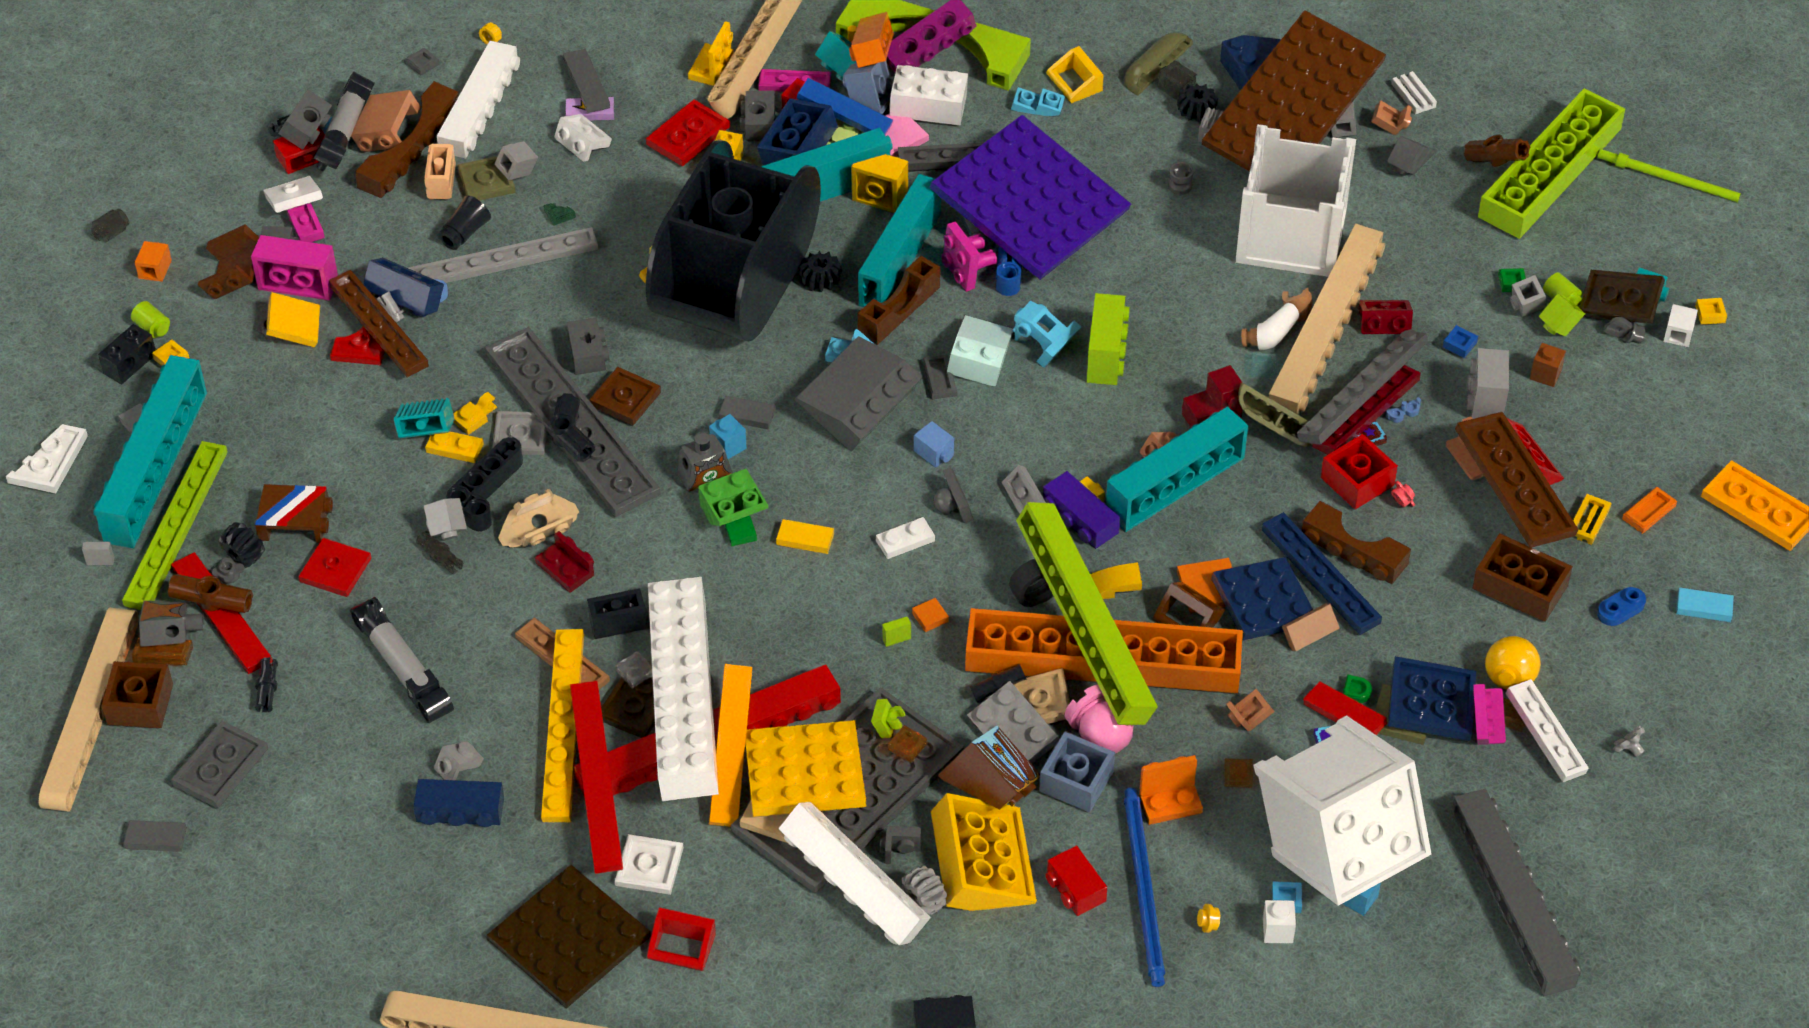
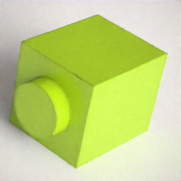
[1539,293,1585,336]

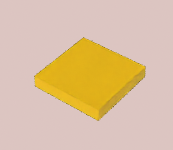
[266,292,320,347]

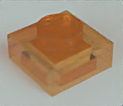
[888,725,927,763]
[1224,758,1253,788]

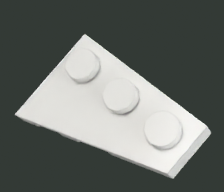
[6,424,88,494]

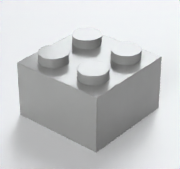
[1467,348,1509,419]

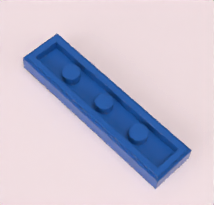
[796,78,893,135]

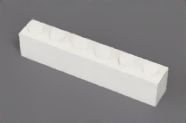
[437,41,520,159]
[779,802,931,945]

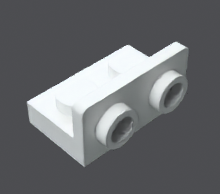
[554,114,612,162]

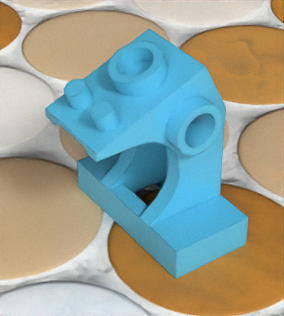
[1012,301,1081,368]

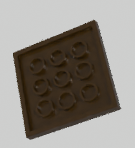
[487,865,651,1009]

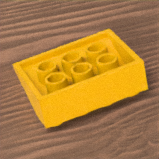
[931,793,1037,911]

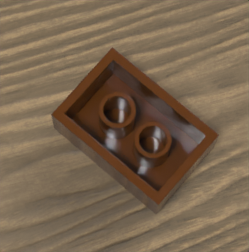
[1472,533,1573,622]

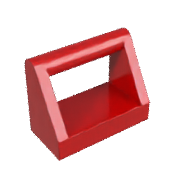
[647,907,716,971]

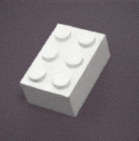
[890,65,968,125]

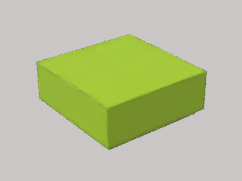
[882,616,911,647]

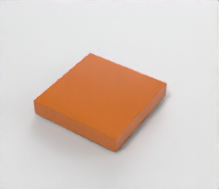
[1177,558,1232,613]

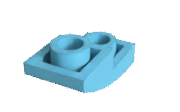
[1011,87,1065,116]

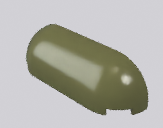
[1124,32,1193,96]
[1238,383,1312,447]

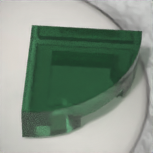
[543,203,576,226]

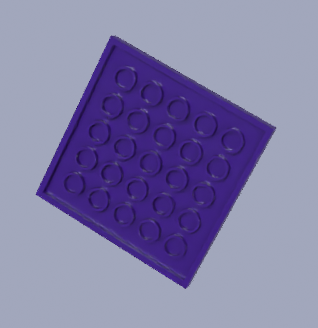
[930,115,1131,280]

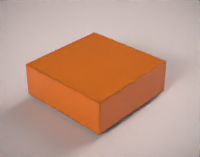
[912,598,949,632]

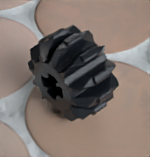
[1177,82,1218,122]
[799,250,842,292]
[219,522,265,567]

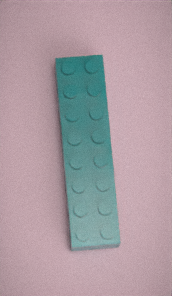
[93,355,207,549]

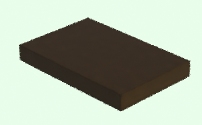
[1579,269,1665,324]
[601,656,655,738]

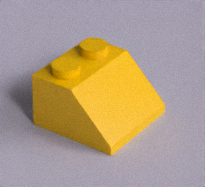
[851,154,908,213]

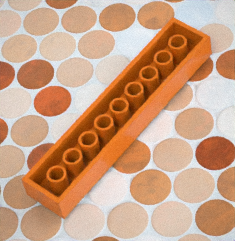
[965,608,1243,693]

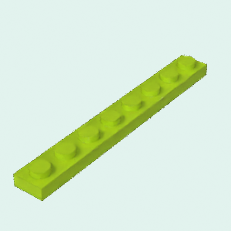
[122,441,228,610]

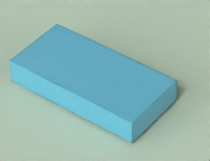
[1676,588,1734,622]

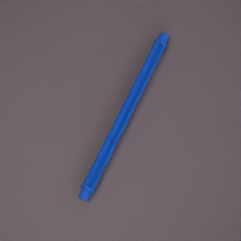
[1124,788,1165,987]

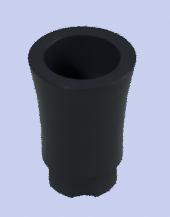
[438,196,491,250]

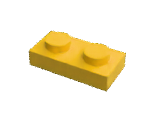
[425,431,484,463]

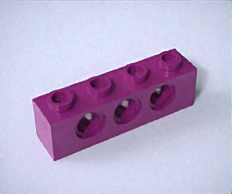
[886,0,977,74]

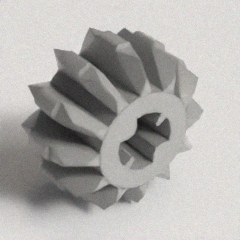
[901,866,947,915]

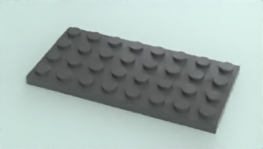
[731,687,964,893]

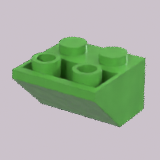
[698,469,768,526]

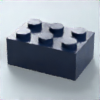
[757,99,838,166]

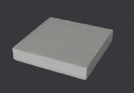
[492,411,547,455]

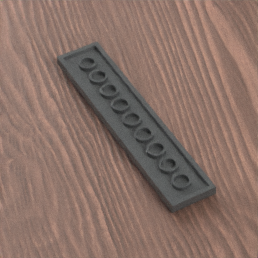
[485,327,661,517]

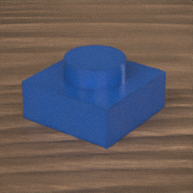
[1443,325,1478,358]

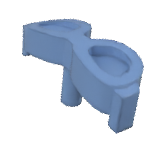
[1385,397,1421,423]

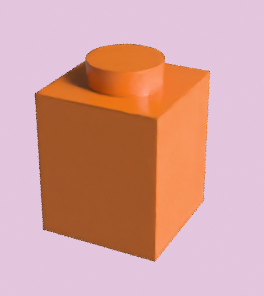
[135,241,172,282]

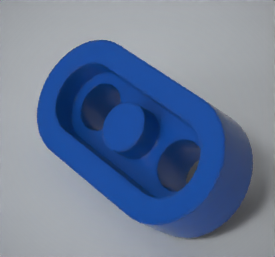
[1597,587,1646,626]

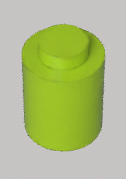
[1543,272,1582,306]
[131,301,170,338]

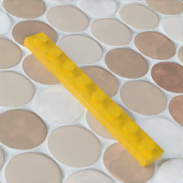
[541,629,584,822]

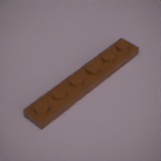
[329,269,429,377]

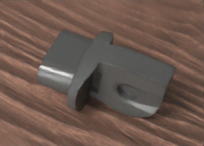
[1604,317,1645,343]

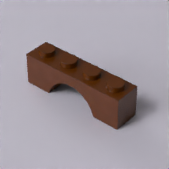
[857,256,940,345]
[1302,501,1411,584]

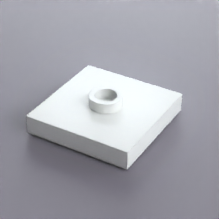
[263,176,323,213]

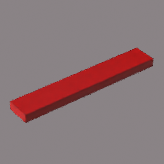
[171,552,272,674]

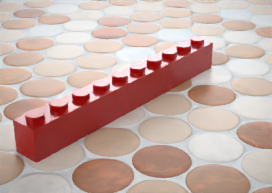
[574,664,841,797]

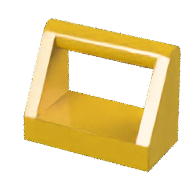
[1046,46,1103,103]

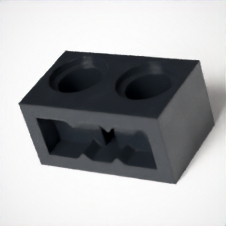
[98,324,156,385]

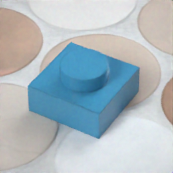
[1272,881,1302,913]

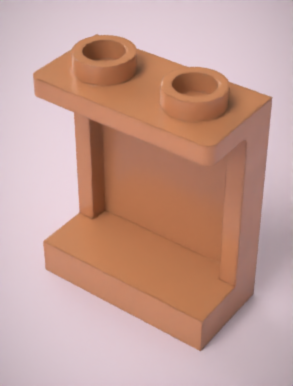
[351,90,421,152]

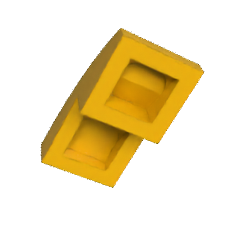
[1090,562,1142,599]

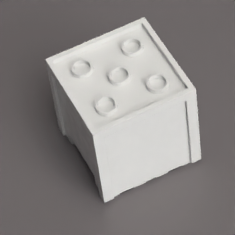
[1235,125,1356,277]
[1254,716,1431,906]

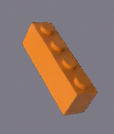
[849,12,894,68]

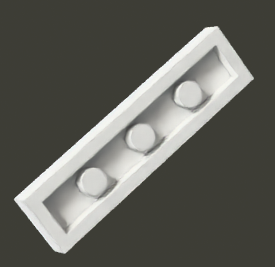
[1506,679,1589,782]

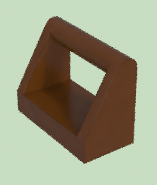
[1153,582,1225,628]

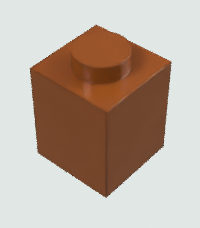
[1530,343,1566,387]

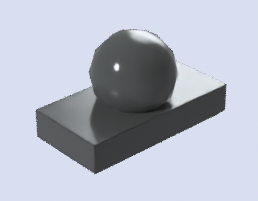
[933,467,973,523]

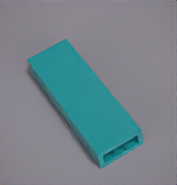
[761,128,893,202]
[858,174,941,308]

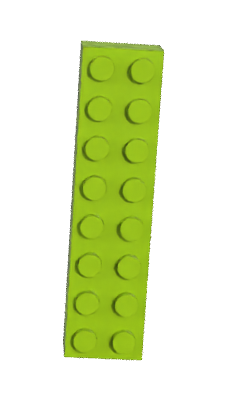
[1478,88,1625,239]

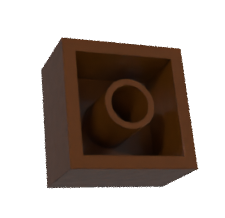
[101,661,173,728]

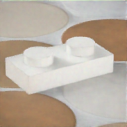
[876,517,935,559]

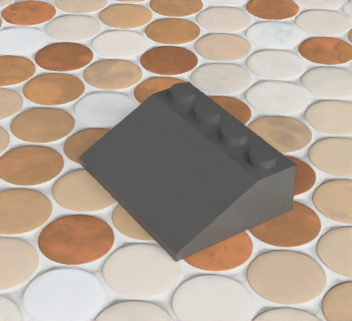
[795,336,923,452]

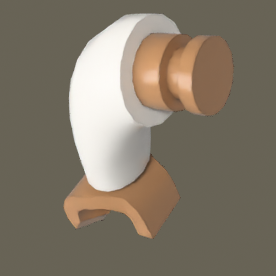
[1241,288,1313,351]

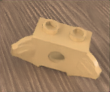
[498,489,579,548]

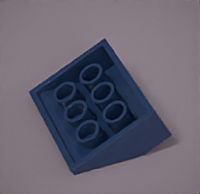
[1220,35,1281,90]

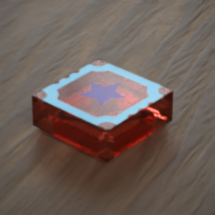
[1357,420,1387,446]

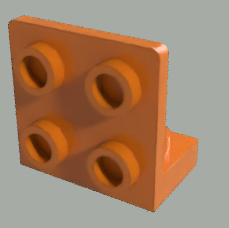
[1139,755,1203,825]

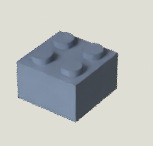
[1039,732,1115,812]

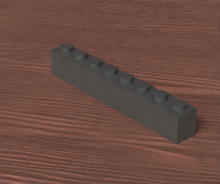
[1451,788,1581,997]

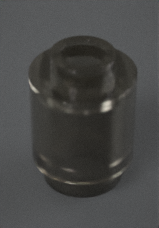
[91,208,130,242]

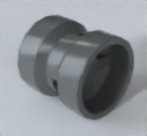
[1168,162,1194,195]

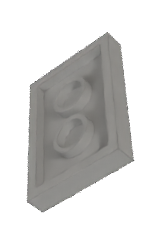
[967,681,1060,764]

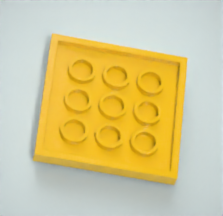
[745,720,866,817]

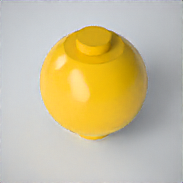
[1485,636,1541,690]

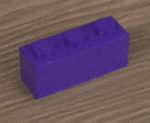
[1043,471,1120,549]

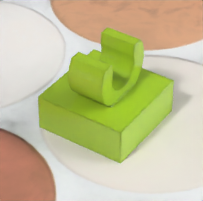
[871,699,905,738]

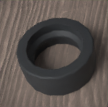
[1009,559,1053,607]

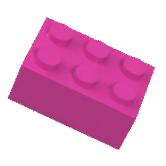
[251,235,338,300]

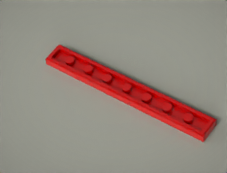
[570,681,623,874]

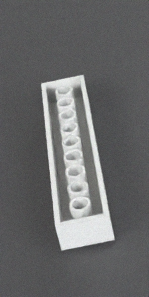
[648,577,719,801]

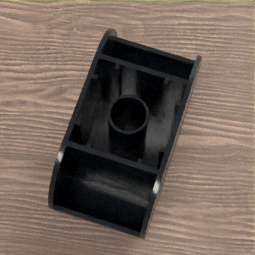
[646,139,821,342]

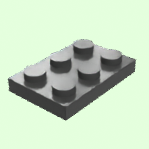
[171,721,268,809]

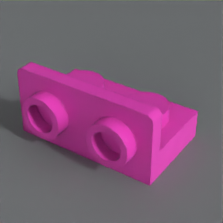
[1473,684,1506,745]

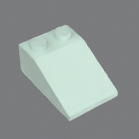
[947,315,1013,386]

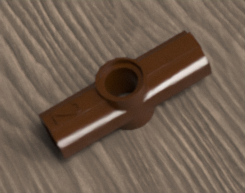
[1464,134,1531,167]
[168,574,253,613]

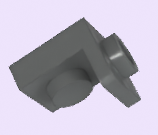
[880,826,921,864]

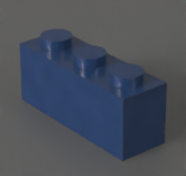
[363,257,444,316]
[413,779,504,827]

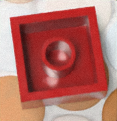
[1320,434,1398,510]

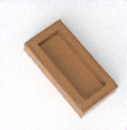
[1282,603,1340,651]

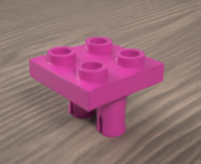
[941,222,997,292]

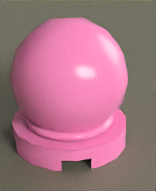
[1064,684,1134,754]

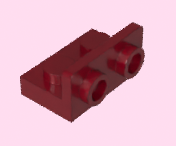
[1358,300,1413,334]
[535,531,594,593]

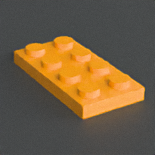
[1701,460,1809,551]

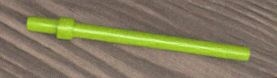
[1597,149,1741,203]

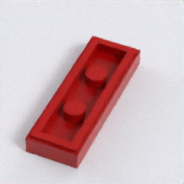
[1303,681,1387,735]

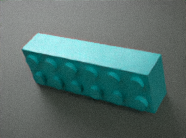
[1106,406,1248,533]

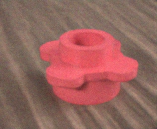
[1391,481,1415,508]

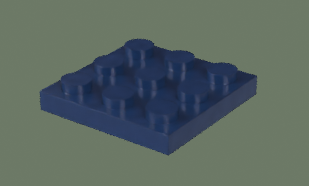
[1211,557,1313,640]
[1388,656,1476,741]

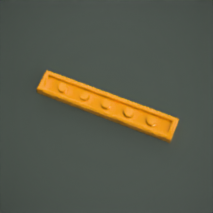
[709,664,752,827]

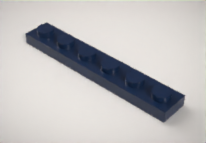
[1262,512,1382,635]

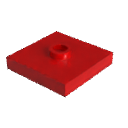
[298,538,372,597]

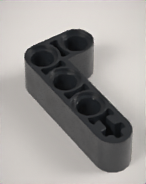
[446,437,523,532]

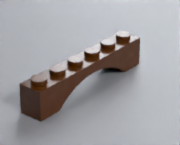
[356,81,459,198]

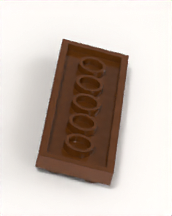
[1455,412,1579,548]

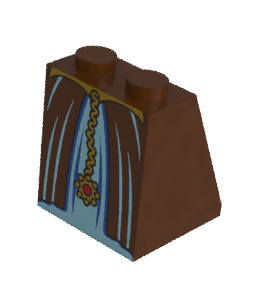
[938,726,1040,810]

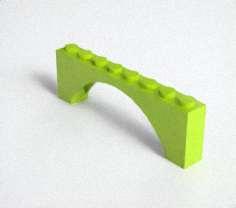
[836,0,1031,91]

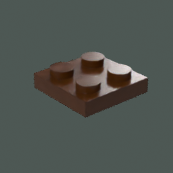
[589,367,661,426]

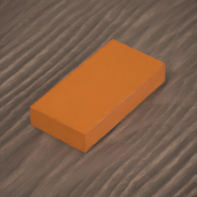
[1622,487,1677,534]

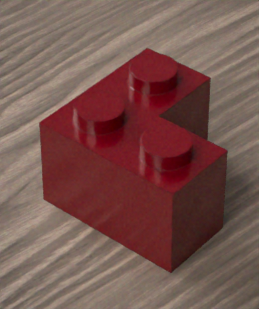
[1182,365,1244,427]

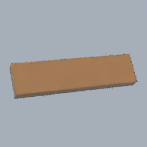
[515,617,610,690]

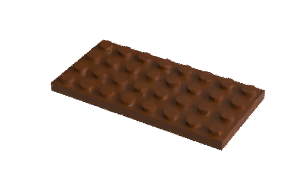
[1201,10,1386,172]

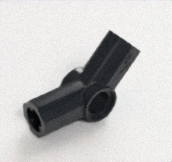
[550,393,595,462]

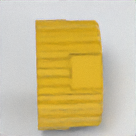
[479,22,502,45]

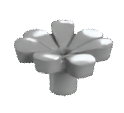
[1613,725,1645,757]

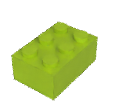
[1087,293,1130,385]

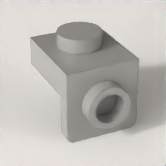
[434,741,484,780]

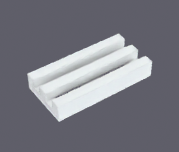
[1392,71,1437,114]

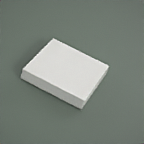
[615,834,684,895]

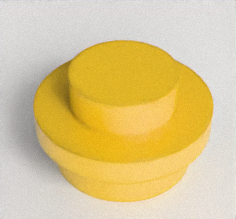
[1197,904,1220,933]

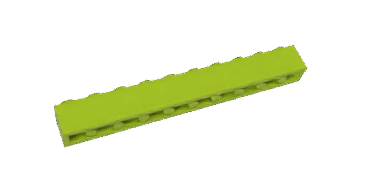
[1016,502,1158,725]

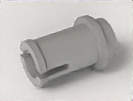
[376,291,405,323]

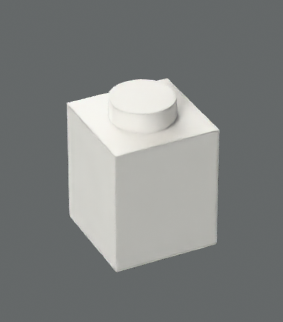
[1663,304,1698,347]
[1263,900,1296,943]

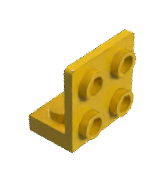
[688,21,734,86]

